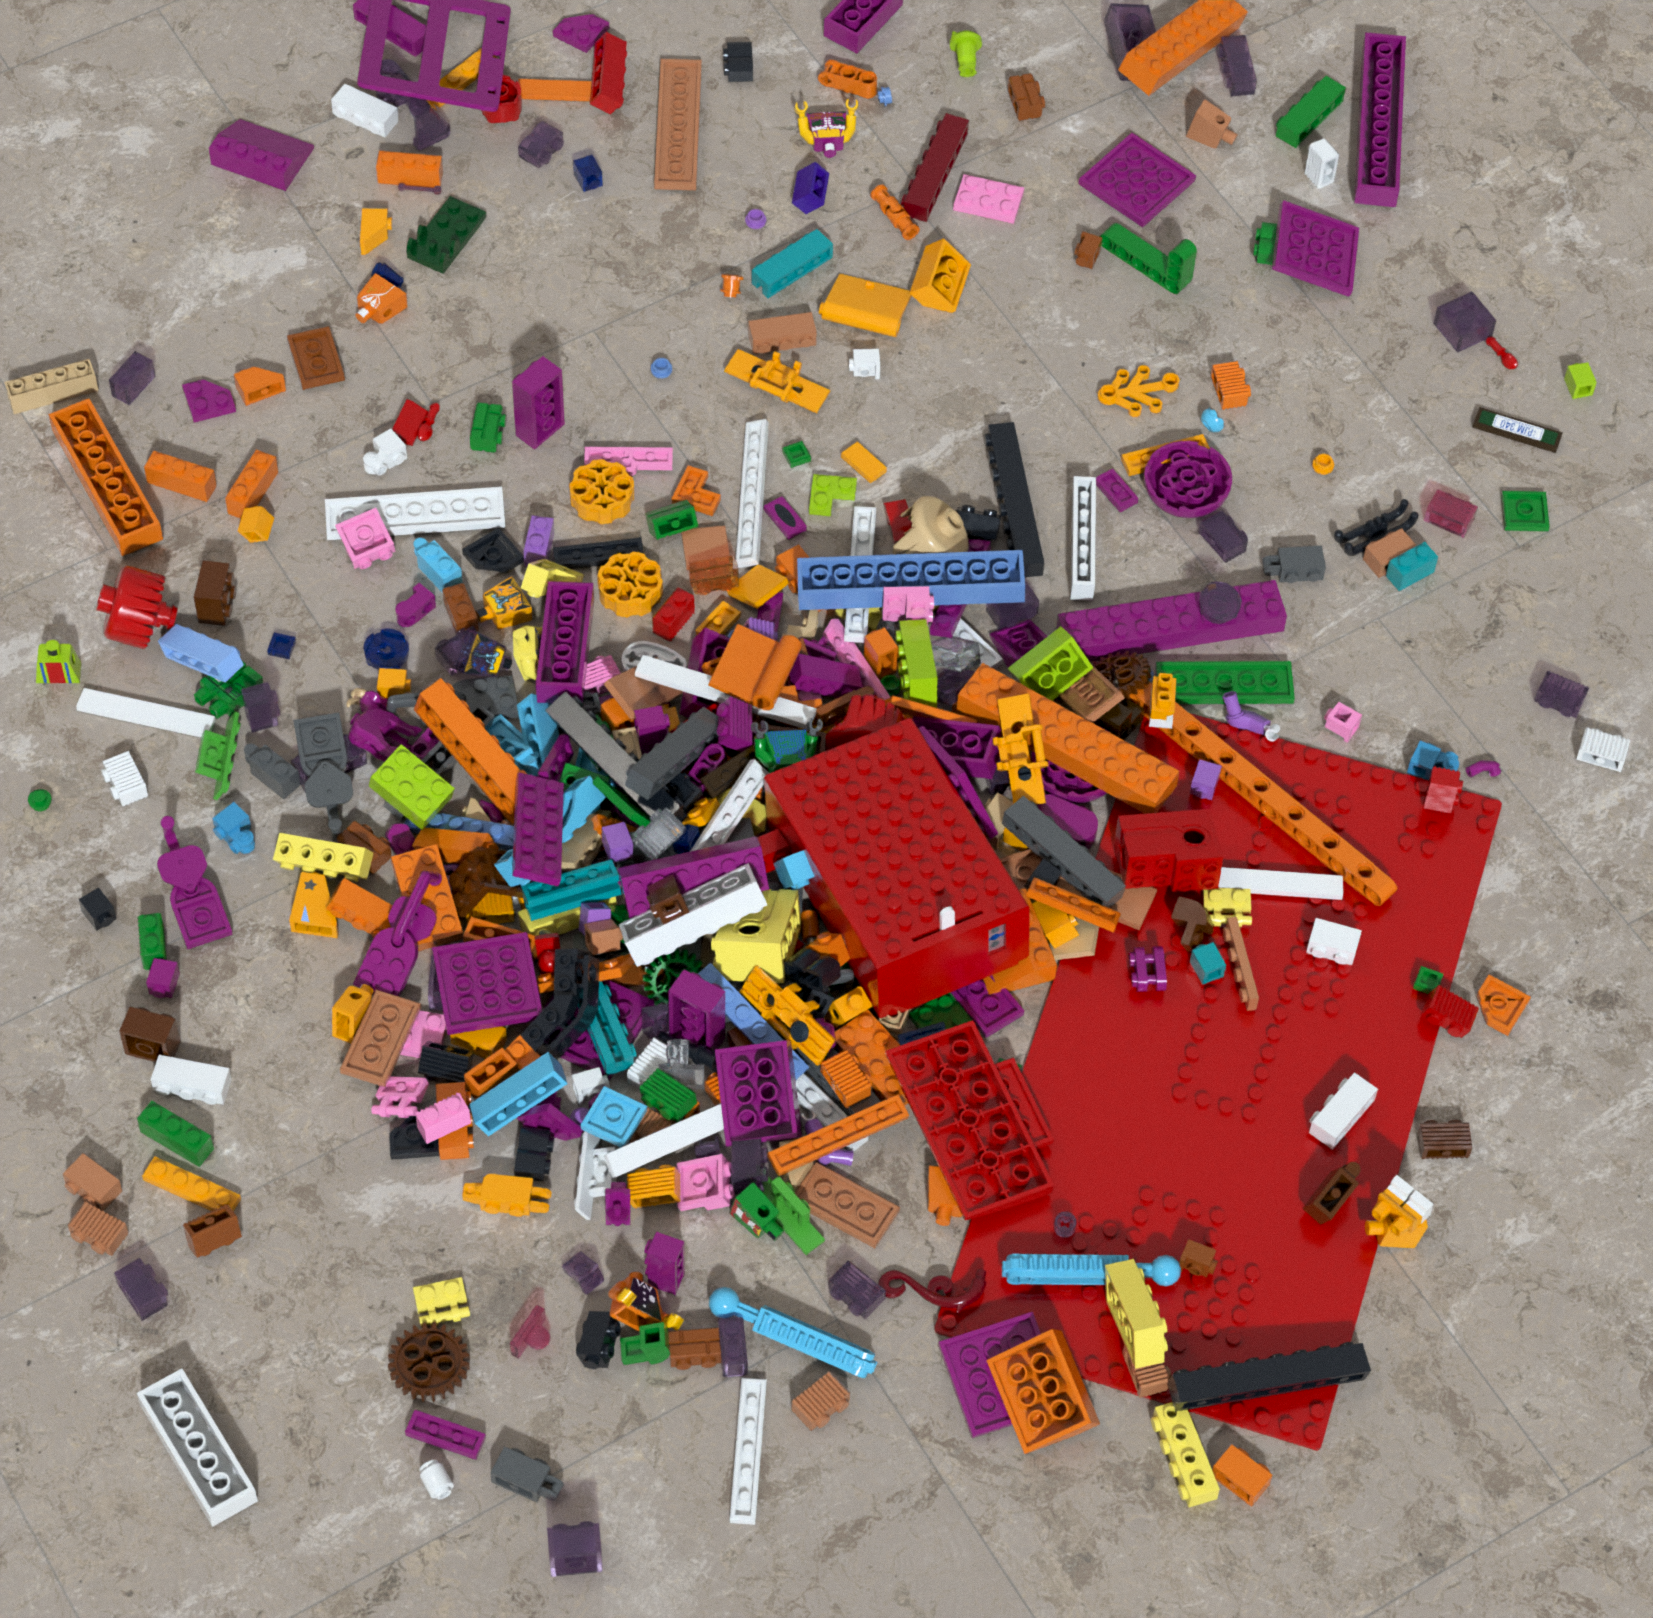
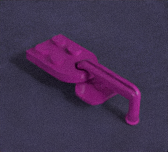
[157,816,233,950]
[353,871,442,997]

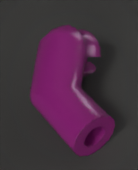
[1465,760,1501,777]
[479,799,504,823]

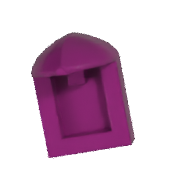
[385,823,415,855]

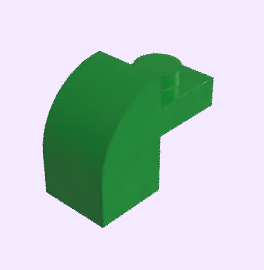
[620,1322,670,1365]

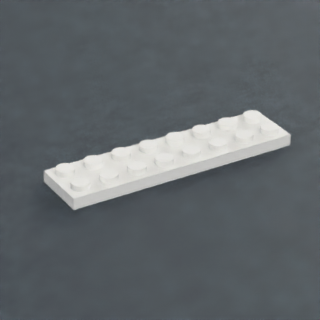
[325,487,505,540]

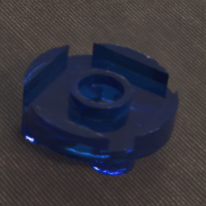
[363,628,409,670]

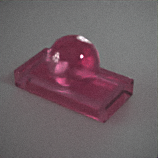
[510,1305,551,1359]

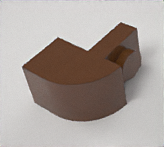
[1171,897,1213,953]

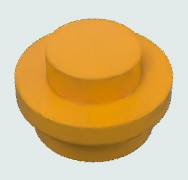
[1312,454,1334,475]

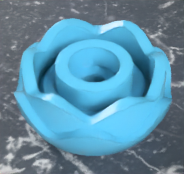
[1201,407,1225,432]

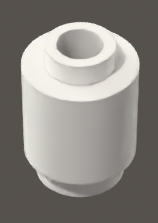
[419,1460,454,1500]

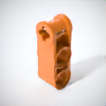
[818,59,877,99]

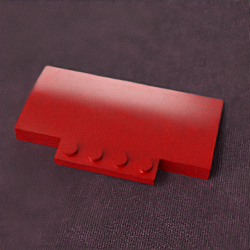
[885,1020,1054,1220]

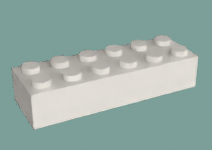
[619,863,767,967]
[137,1368,258,1527]

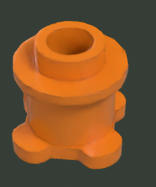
[720,274,743,298]

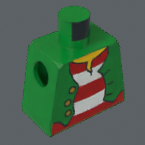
[730,1182,784,1241]

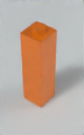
[412,828,499,864]

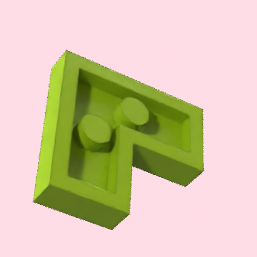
[809,474,857,516]

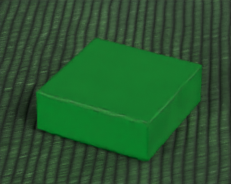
[782,441,811,468]
[1413,966,1443,994]

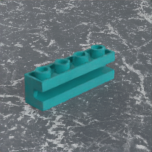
[752,229,833,299]
[521,859,622,921]
[577,981,637,1076]

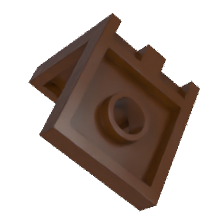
[449,846,532,917]

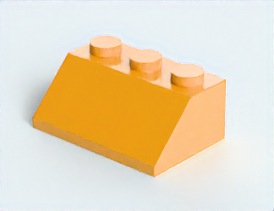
[910,238,971,313]

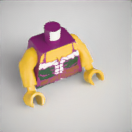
[794,99,858,158]

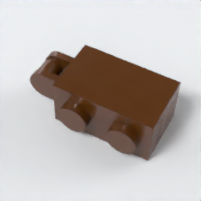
[646,874,690,925]
[1302,1162,1360,1225]

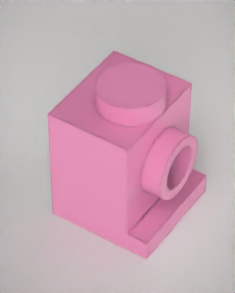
[1324,702,1362,743]

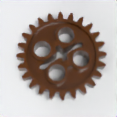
[1092,651,1152,702]
[388,1322,470,1402]

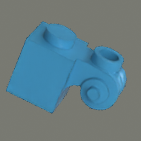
[1407,741,1459,780]
[212,802,255,854]

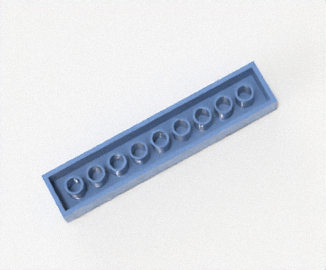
[797,550,1025,610]

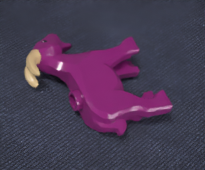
[346,688,423,762]

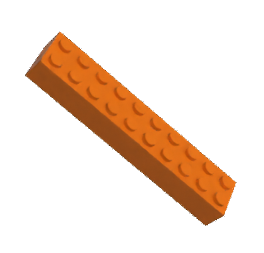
[957,663,1179,814]

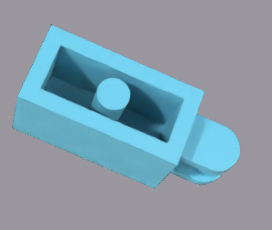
[414,538,463,593]
[499,737,541,776]
[773,850,814,890]

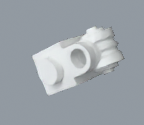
[363,429,407,476]

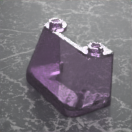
[376,59,451,151]

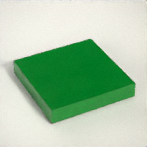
[1501,491,1550,532]

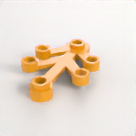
[1097,365,1180,417]

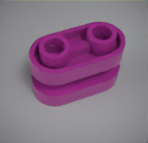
[1129,946,1167,992]

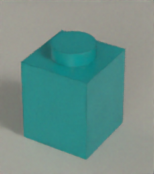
[1190,942,1226,985]

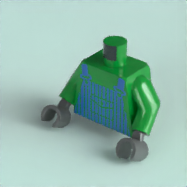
[751,718,823,773]

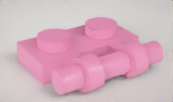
[371,1077,429,1118]

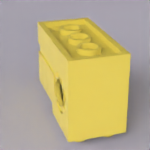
[711,889,801,983]

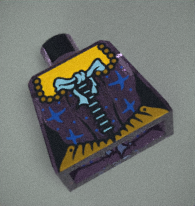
[455,628,512,677]

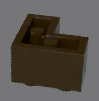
[1093,697,1144,741]

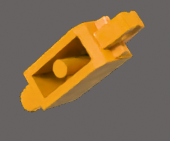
[462,1174,552,1217]

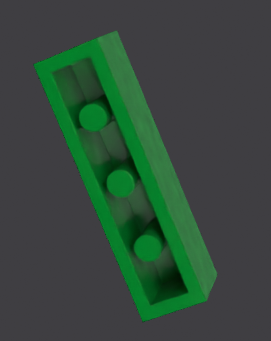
[1276,76,1346,148]

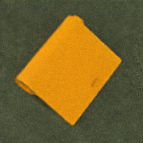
[819,274,912,337]

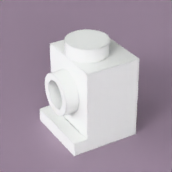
[849,349,880,379]
[571,1067,610,1107]

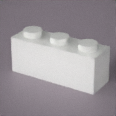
[331,84,399,137]
[151,1055,232,1105]
[1309,1073,1378,1150]

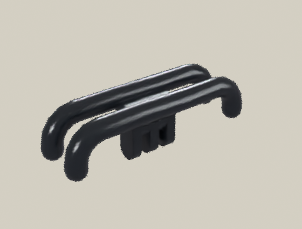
[1334,499,1419,556]

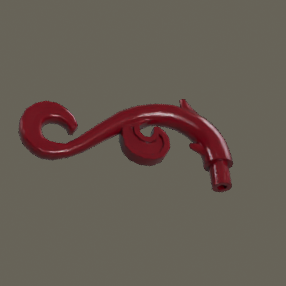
[878,1269,986,1313]

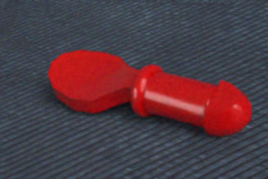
[1486,336,1518,369]
[417,402,440,442]

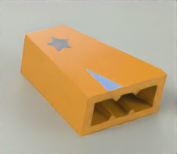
[289,872,339,938]

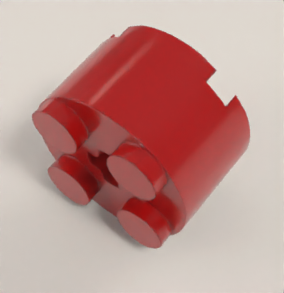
[481,75,522,123]

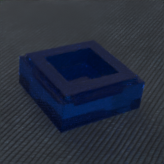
[267,632,296,659]

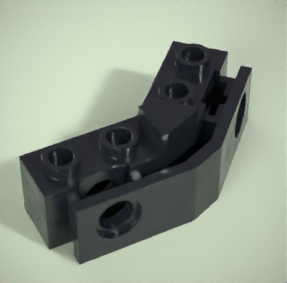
[520,948,599,1059]

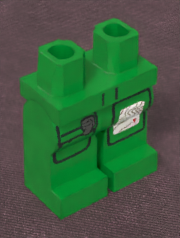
[194,661,264,719]

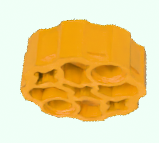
[569,459,634,524]
[597,551,663,618]

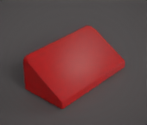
[392,399,428,446]

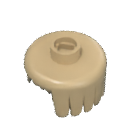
[893,496,969,555]

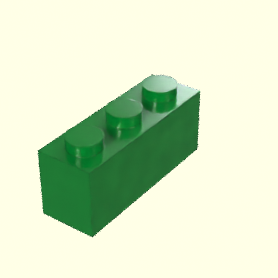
[137,1100,214,1167]

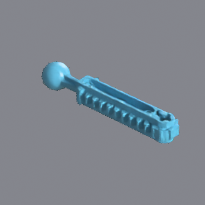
[1002,1254,1181,1287]
[709,1287,877,1378]

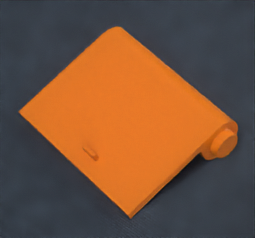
[708,624,802,710]

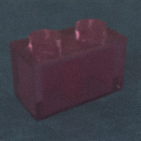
[1424,489,1478,538]

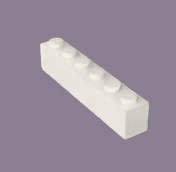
[1071,476,1096,601]

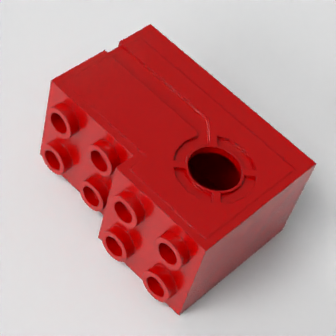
[1114,809,1223,892]

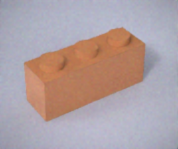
[748,312,817,354]

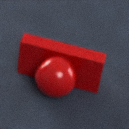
[535,933,561,975]

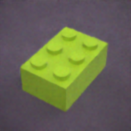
[1007,626,1093,701]
[369,744,455,830]

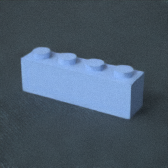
[158,624,244,682]

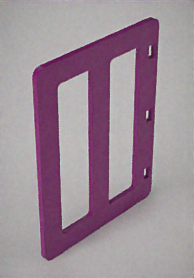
[357,0,511,112]

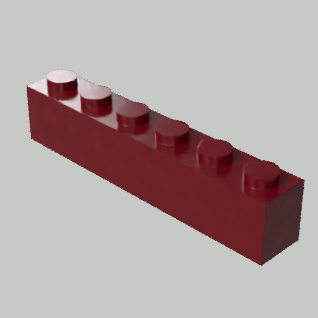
[901,113,969,222]

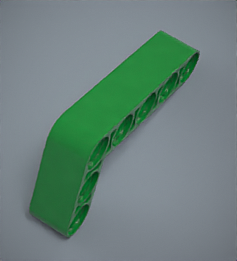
[1099,223,1197,294]

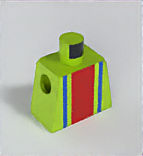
[36,640,82,683]

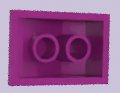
[989,619,1048,668]

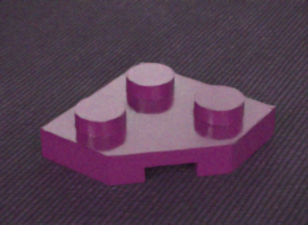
[553,14,610,53]
[182,379,236,423]
[516,1103,583,1141]

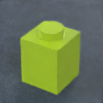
[1564,362,1597,399]

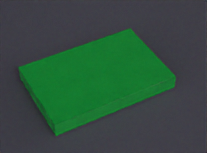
[593,776,662,833]

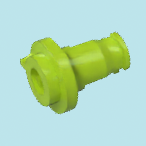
[949,30,982,77]

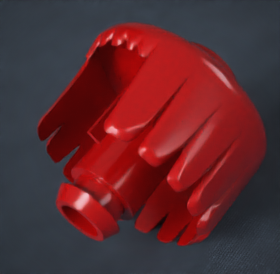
[96,566,178,649]
[825,694,905,751]

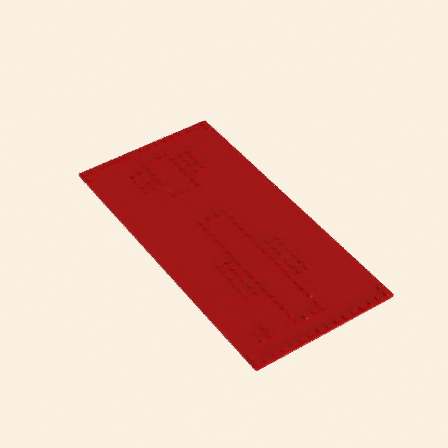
[934,713,1502,1451]

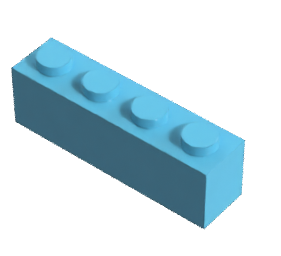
[517,693,559,777]
[469,1052,568,1137]

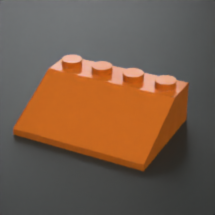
[983,888,1057,995]
[986,1329,1100,1454]

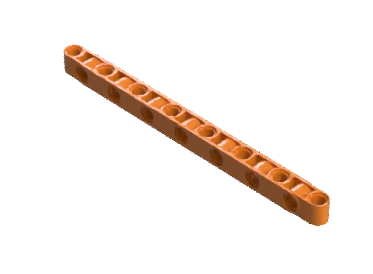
[1129,681,1397,906]

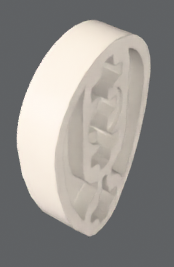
[622,641,687,672]

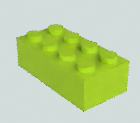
[895,619,937,708]

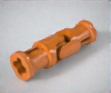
[870,184,920,240]

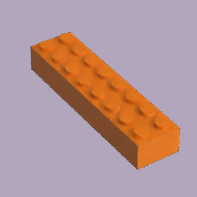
[1118,0,1248,96]
[48,398,163,556]
[414,678,527,823]

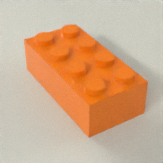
[391,844,463,951]
[834,1009,908,1106]

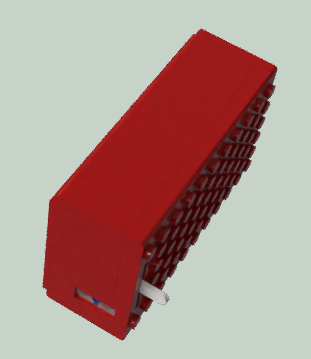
[764,718,1030,1018]

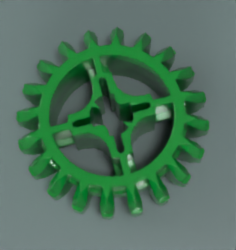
[642,948,704,1010]

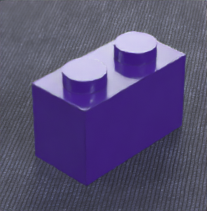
[792,162,829,214]

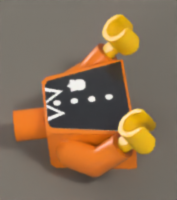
[608,1272,684,1332]

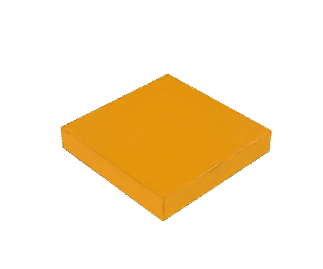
[726,565,789,609]

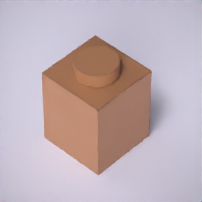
[584,919,623,955]

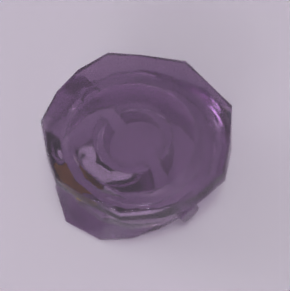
[1199,582,1242,624]

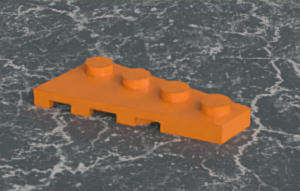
[536,954,635,994]

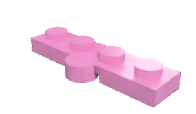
[584,447,673,477]

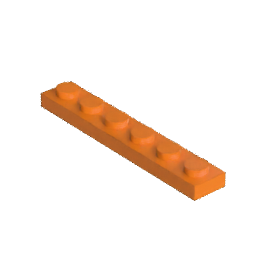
[767,1094,909,1176]

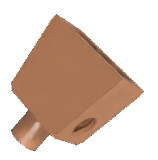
[1186,99,1238,148]

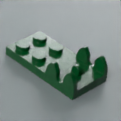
[406,196,487,274]

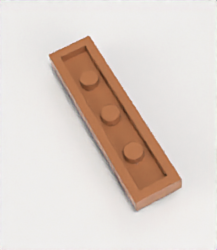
[1223,917,1259,1011]

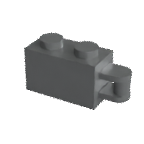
[1262,545,1326,583]
[244,744,300,799]
[490,1446,564,1503]

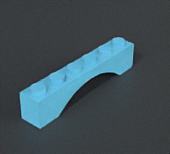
[494,776,606,887]

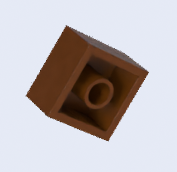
[194,560,237,626]
[119,1007,181,1062]

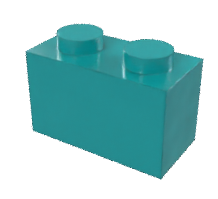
[1386,542,1438,591]

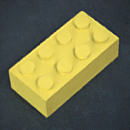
[1105,1259,1168,1369]

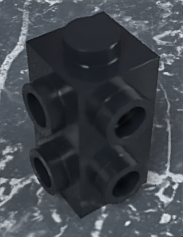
[956,505,1002,542]
[576,1311,621,1369]

